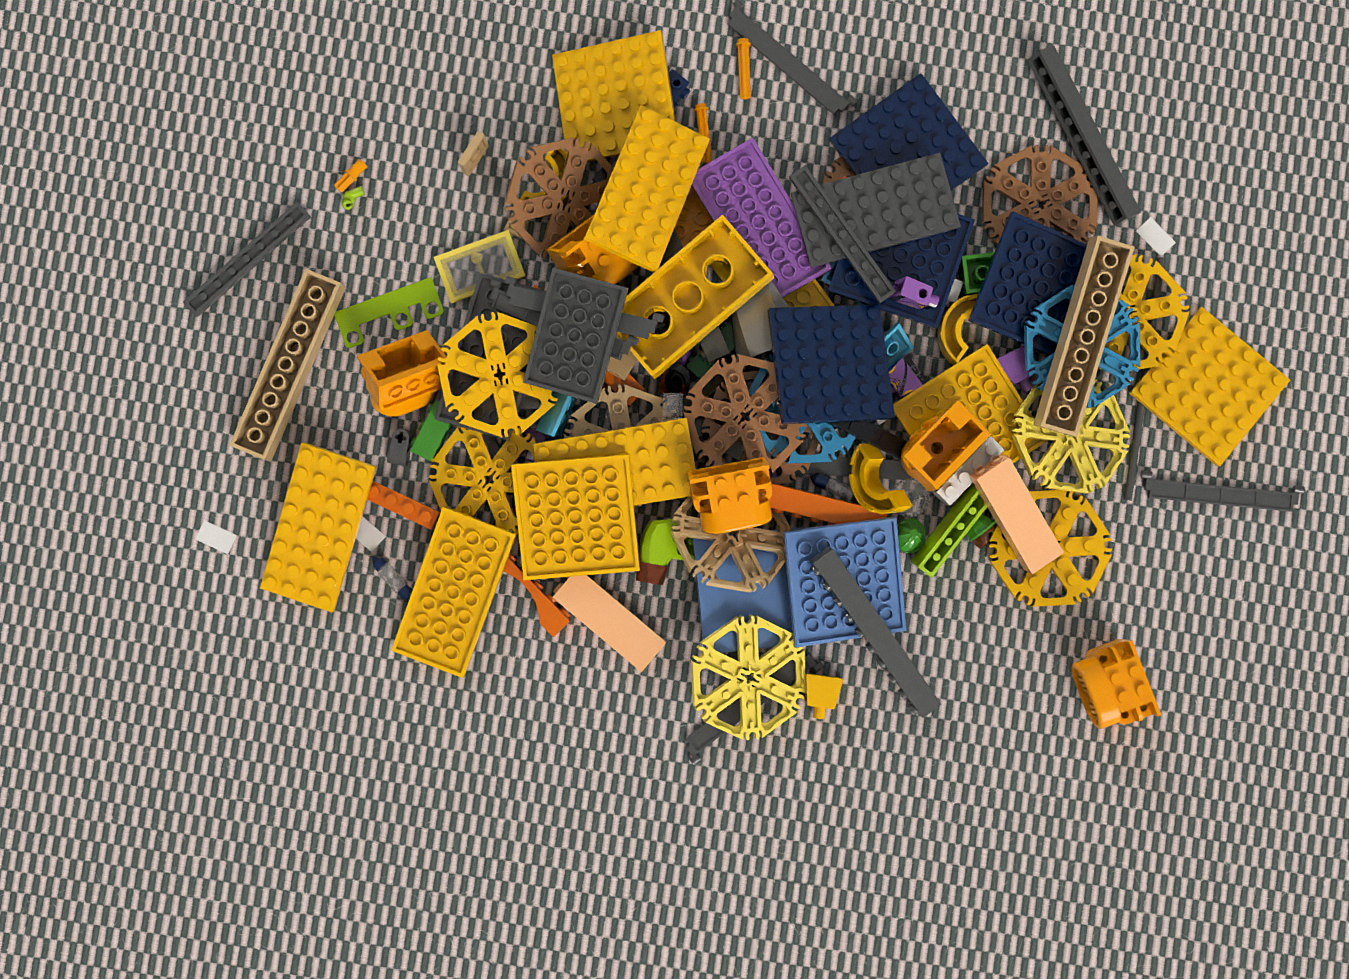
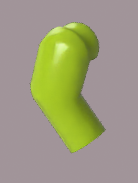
[341,186,365,210]

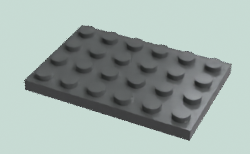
[523,268,629,404]

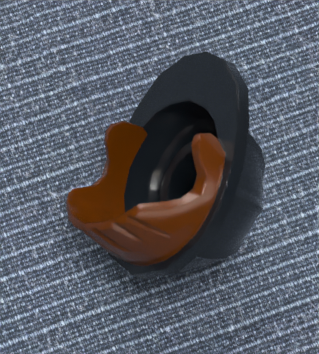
[658,363,691,399]

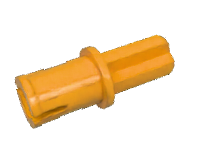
[334,159,367,193]

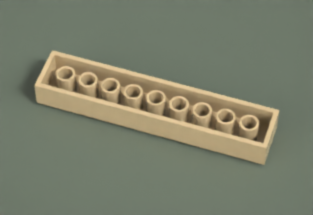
[1033,236,1135,437]
[229,269,346,462]

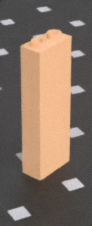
[970,454,1064,574]
[553,575,666,672]

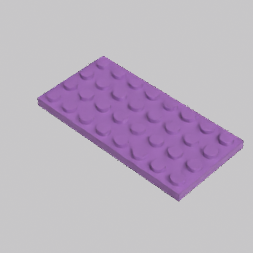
[691,137,832,298]

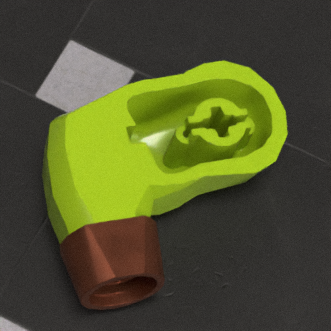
[636,519,694,585]

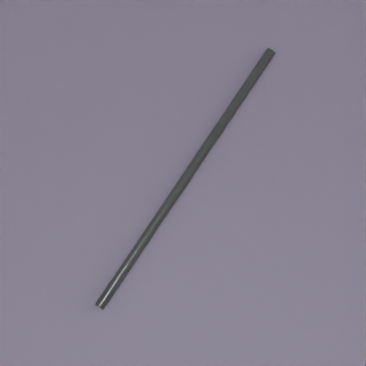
[1124,257,1165,501]

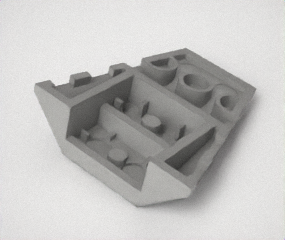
[732,281,789,362]

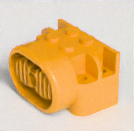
[547,215,638,285]
[357,330,449,416]
[901,400,991,492]
[687,457,772,534]
[1072,639,1162,729]

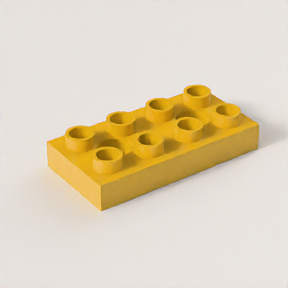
[617,214,774,379]

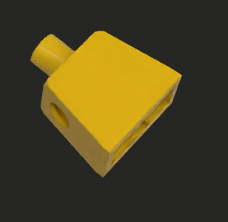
[805,673,843,719]

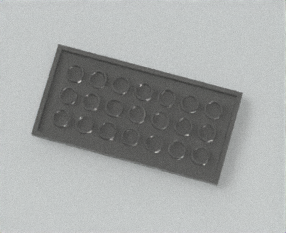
[790,153,961,268]
[435,273,546,441]

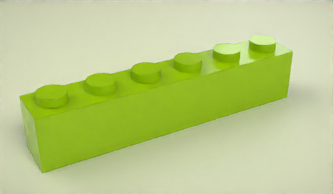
[910,483,987,578]

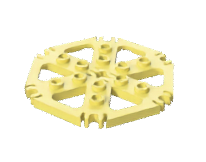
[1011,379,1130,494]
[691,615,806,740]

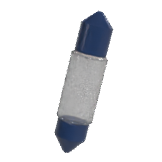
[810,473,859,504]
[372,556,413,602]

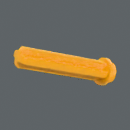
[736,38,751,100]
[694,103,712,165]

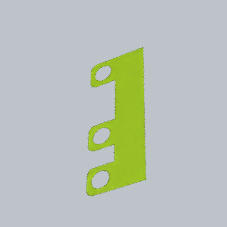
[334,277,444,348]

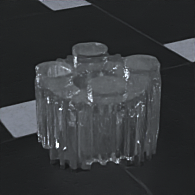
[891,478,931,518]

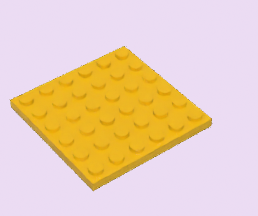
[552,30,676,163]
[1129,307,1290,467]
[893,344,1048,502]
[511,454,640,580]

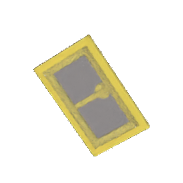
[434,230,526,304]

